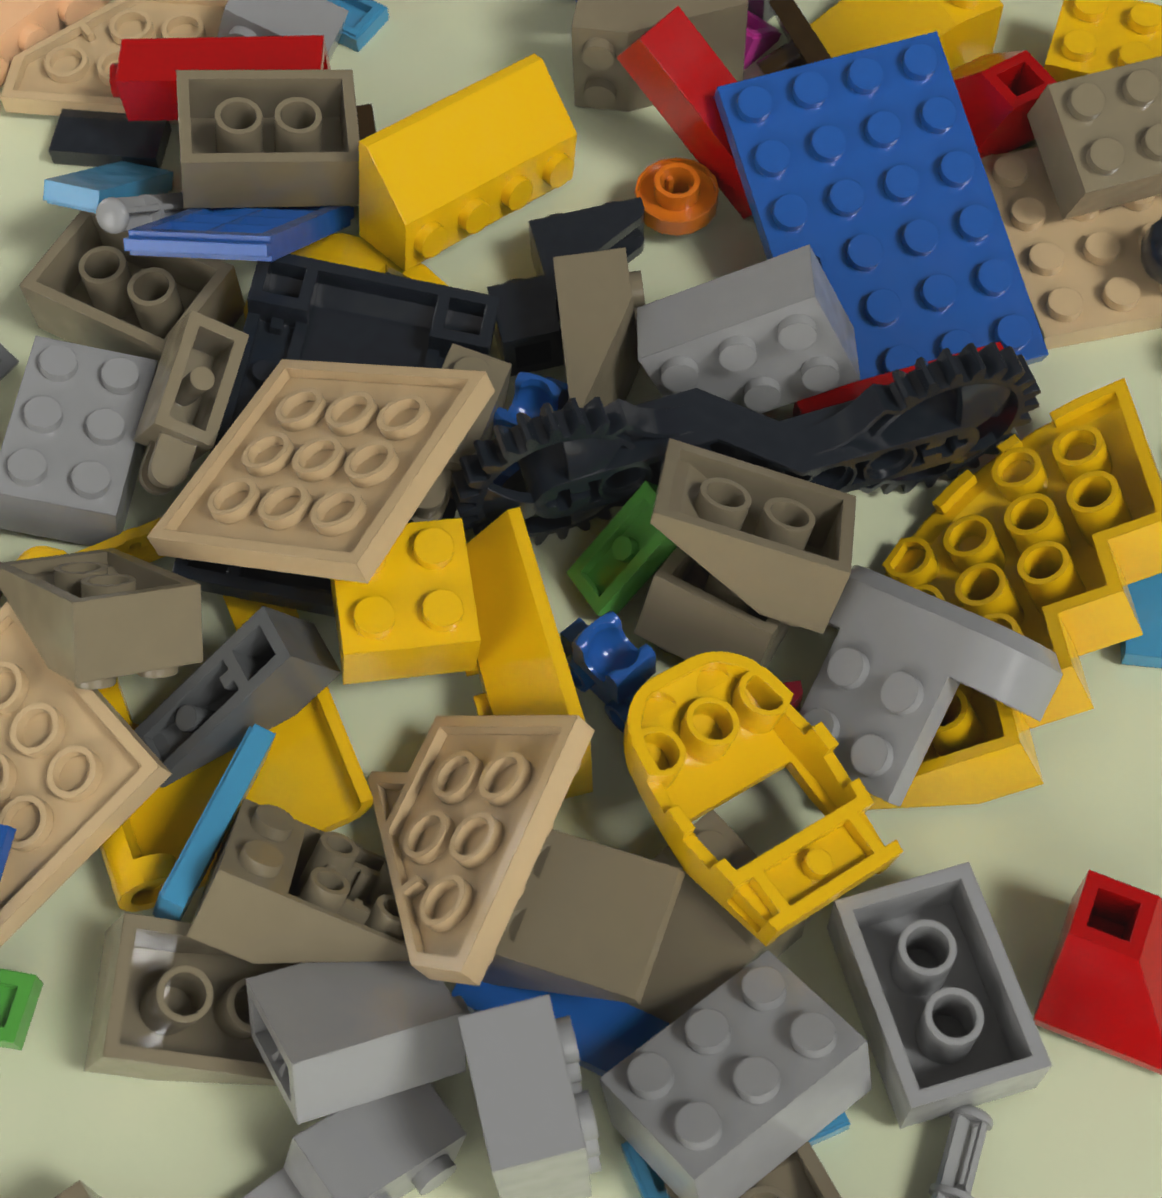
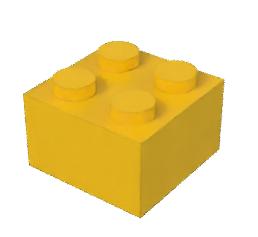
[1044,0,1162,82]
[330,518,481,685]

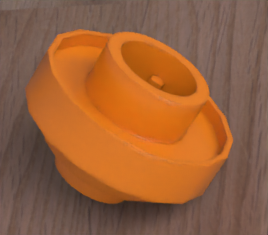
[635,157,719,236]

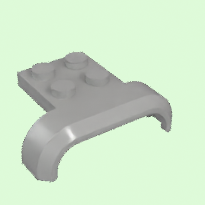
[799,565,1063,807]

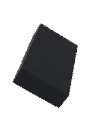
[48,109,172,169]

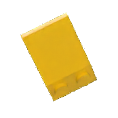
[810,0,1004,70]

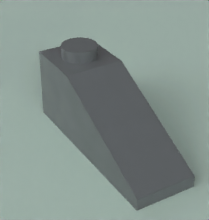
[134,606,341,788]

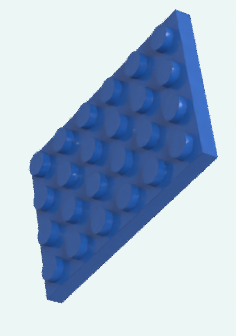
[714,31,1049,380]

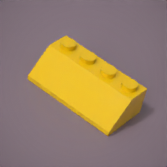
[359,53,577,271]
[465,507,593,799]

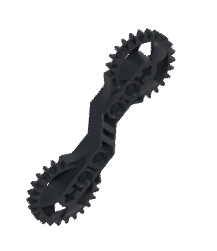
[451,342,1041,545]

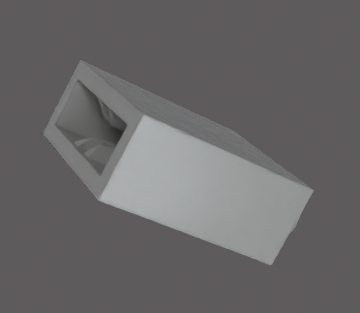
[246,961,470,1125]

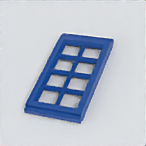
[123,206,354,262]

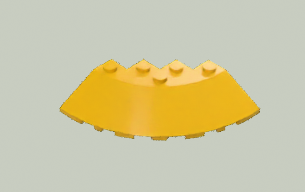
[868,378,1162,810]

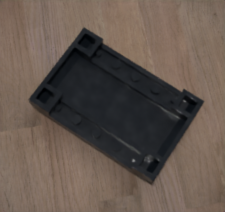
[172,254,500,617]

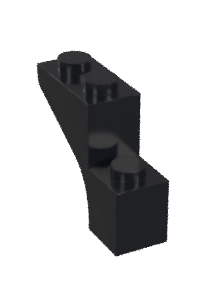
[487,197,644,377]

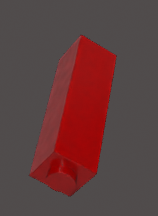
[616,6,752,219]
[109,35,331,121]

